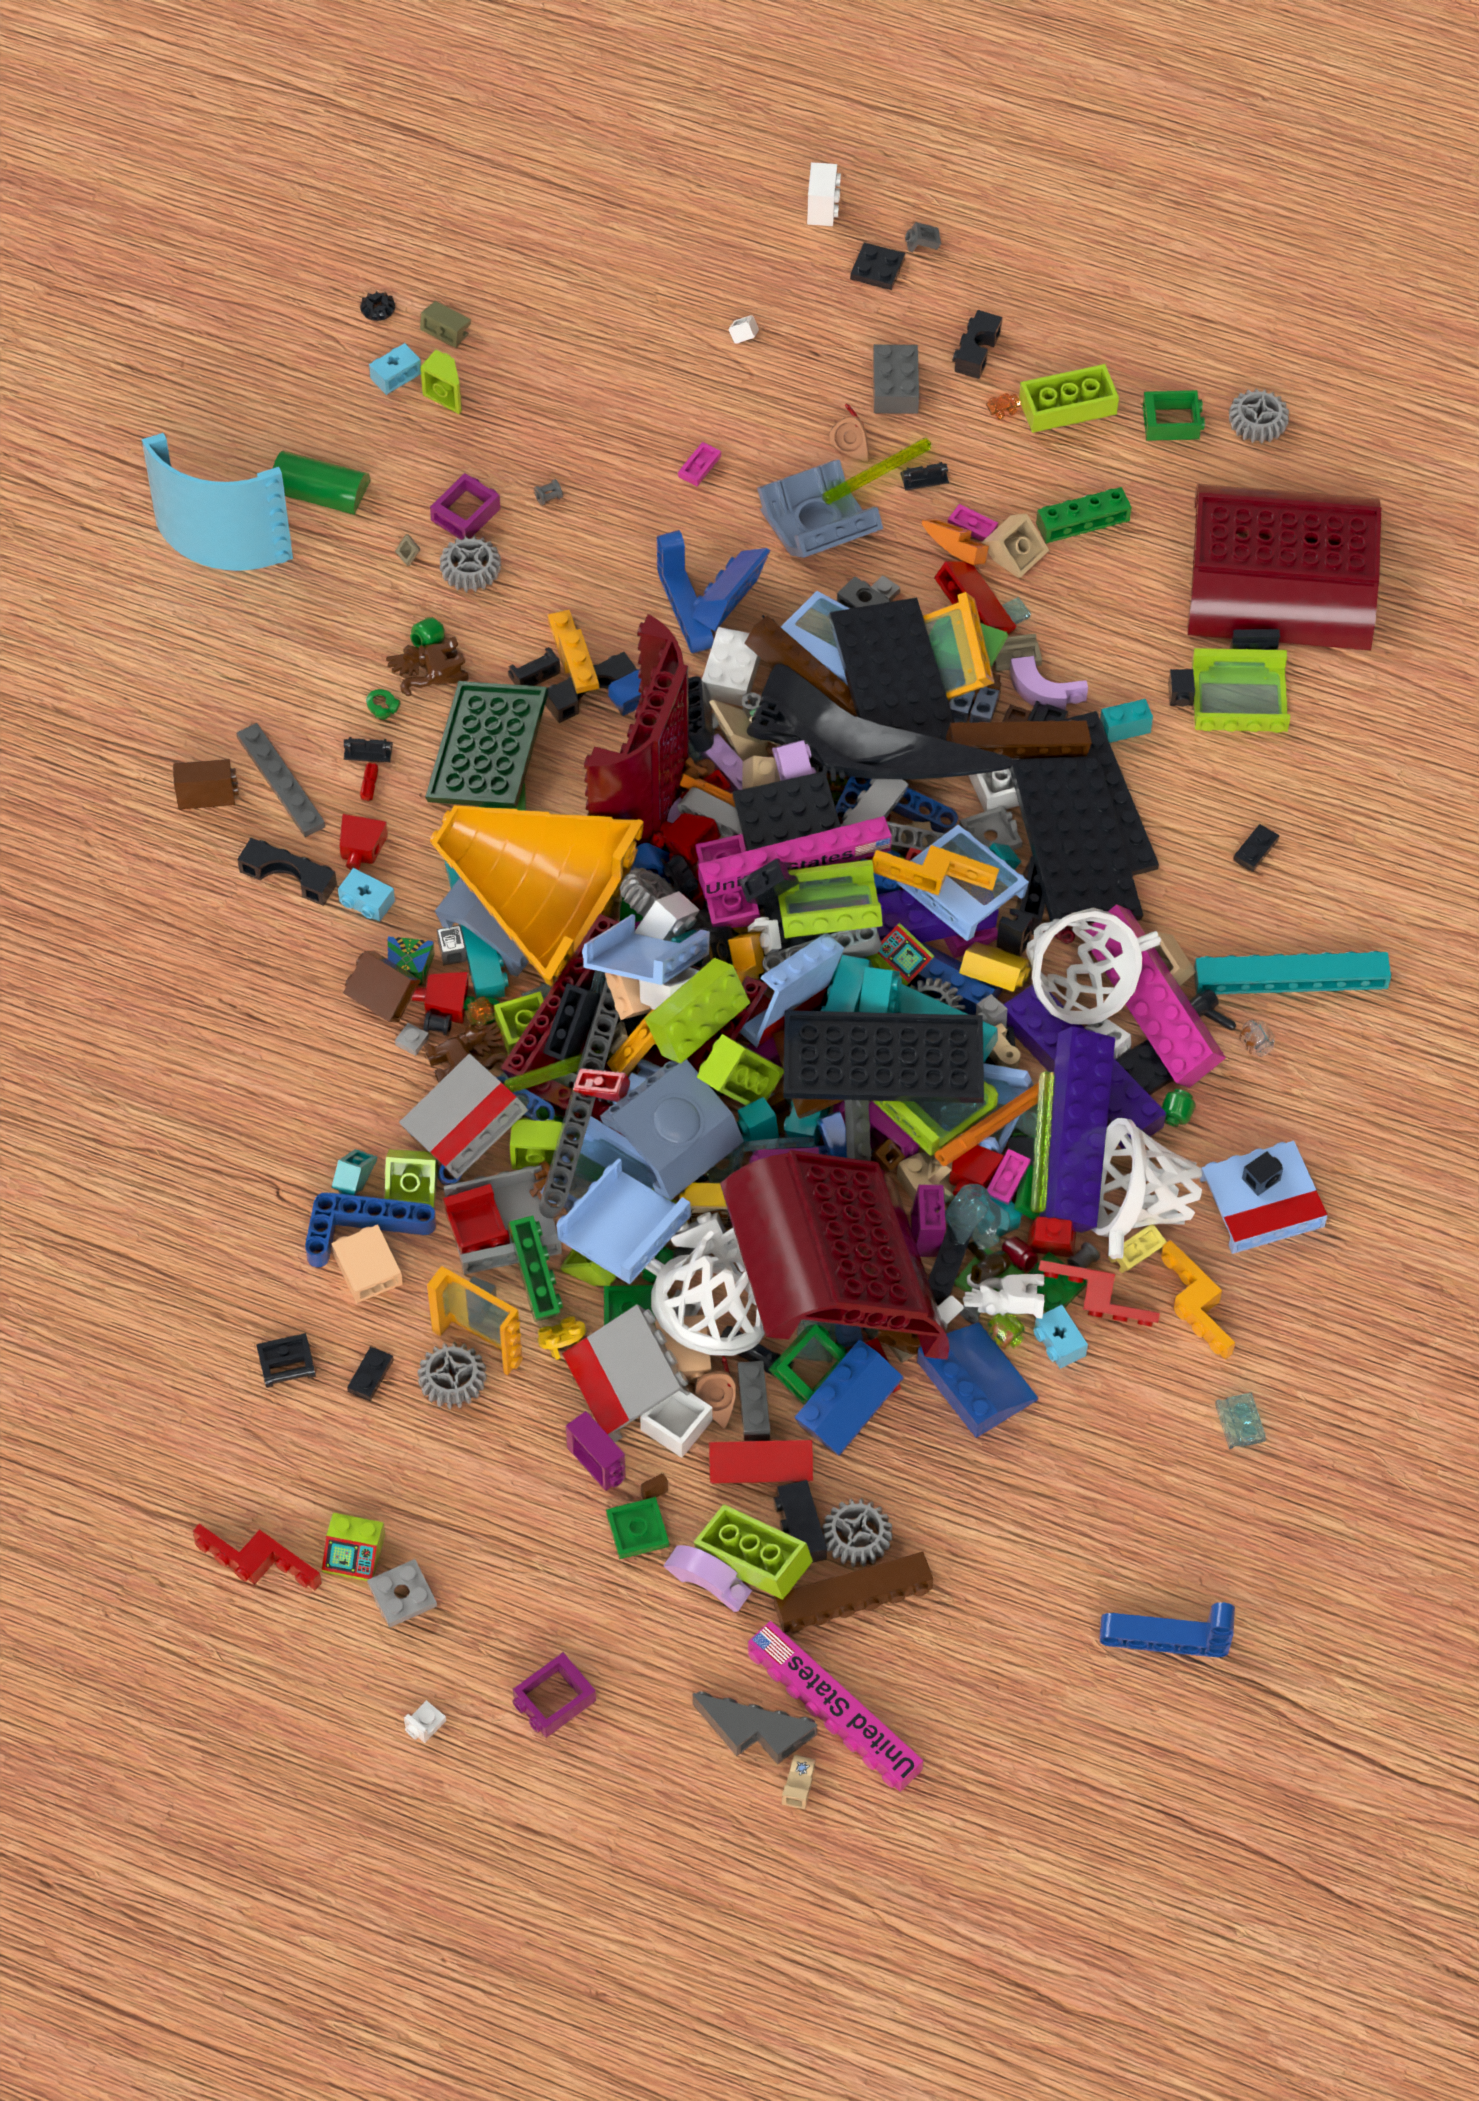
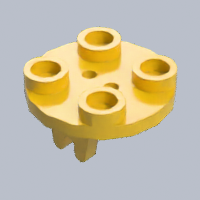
[537,1317,587,1360]

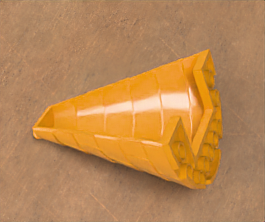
[430,805,644,987]

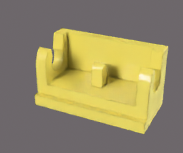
[1108,1224,1167,1273]

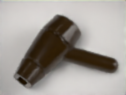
[968,1241,1011,1284]

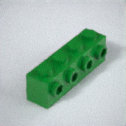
[1036,487,1132,544]
[508,1215,563,1322]

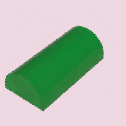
[272,450,371,515]

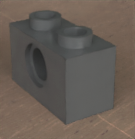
[837,577,890,609]

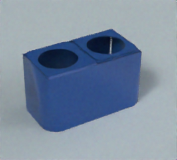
[608,669,642,716]
[631,843,674,884]

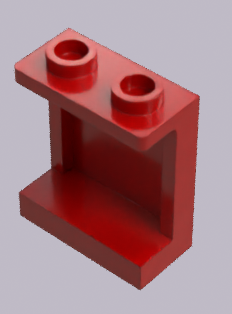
[443,1184,510,1255]

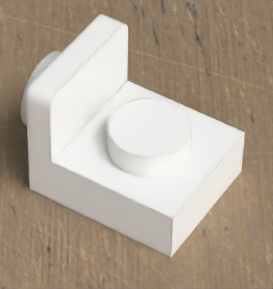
[748,917,781,955]
[404,1700,446,1743]

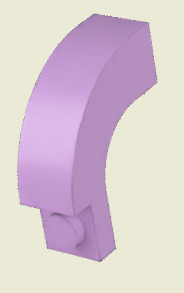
[1010,656,1088,710]

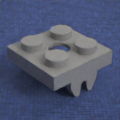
[960,806,1022,850]
[367,1559,437,1628]

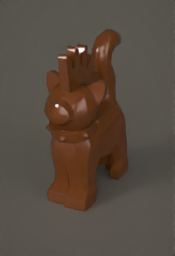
[386,636,469,696]
[424,1023,508,1083]

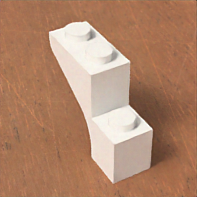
[671,1212,745,1272]

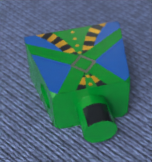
[387,936,435,985]

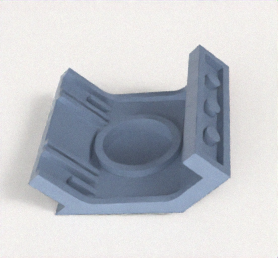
[757,459,884,558]
[435,878,529,977]
[600,1059,744,1200]

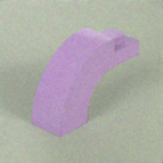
[663,1545,752,1612]

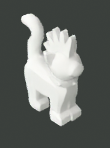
[963,1273,1044,1319]

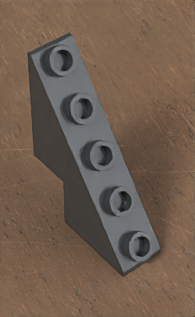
[693,1692,817,1765]

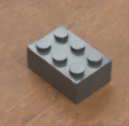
[873,344,919,414]

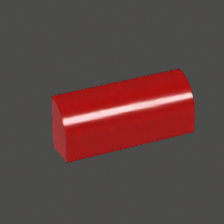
[934,561,1017,635]
[709,1440,813,1484]

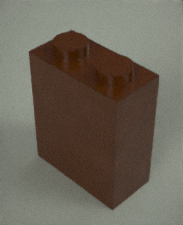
[173,759,239,810]
[343,951,421,1022]

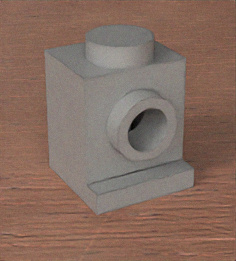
[976,994,1007,1027]

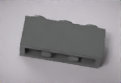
[738,1361,770,1441]

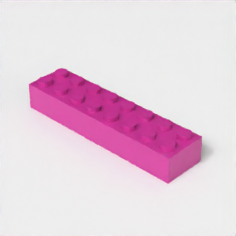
[1085,904,1226,1088]

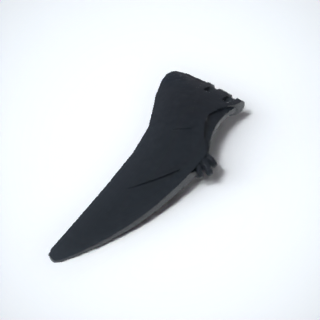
[747,664,1012,782]

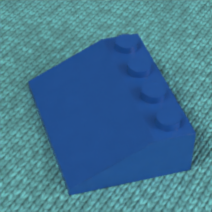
[917,1322,1038,1438]

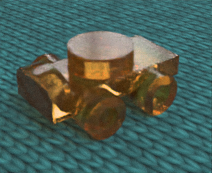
[986,393,1020,419]
[465,996,495,1027]

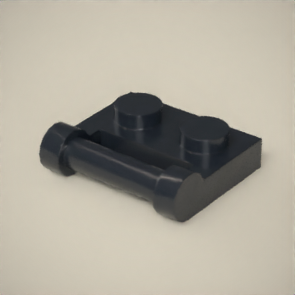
[256,1333,316,1388]

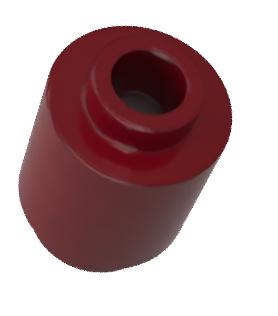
[1001,1236,1038,1271]

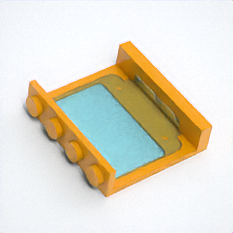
[923,592,994,700]
[427,1266,523,1376]

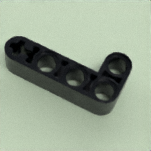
[688,676,714,753]

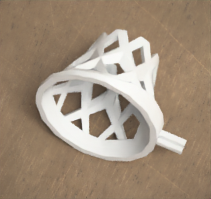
[1026,908,1161,1025]
[1091,1118,1202,1259]
[645,1228,765,1356]

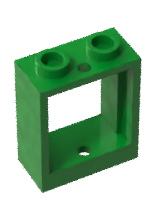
[1142,390,1205,441]
[768,1324,847,1405]

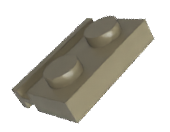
[994,634,1042,671]

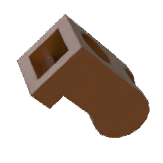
[871,1138,905,1172]
[877,1329,921,1355]

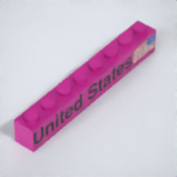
[698,816,891,899]
[748,1621,923,1792]

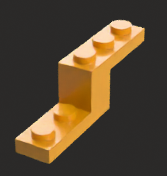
[547,609,599,694]
[872,845,999,895]
[728,931,765,984]
[607,1009,657,1075]
[1161,1240,1235,1360]

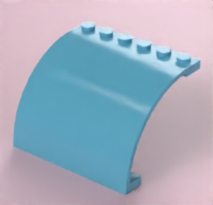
[142,433,293,571]

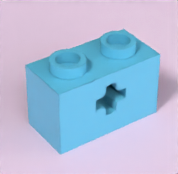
[369,343,421,395]
[338,868,395,922]
[1033,1305,1088,1369]

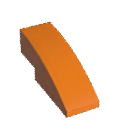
[922,519,989,565]

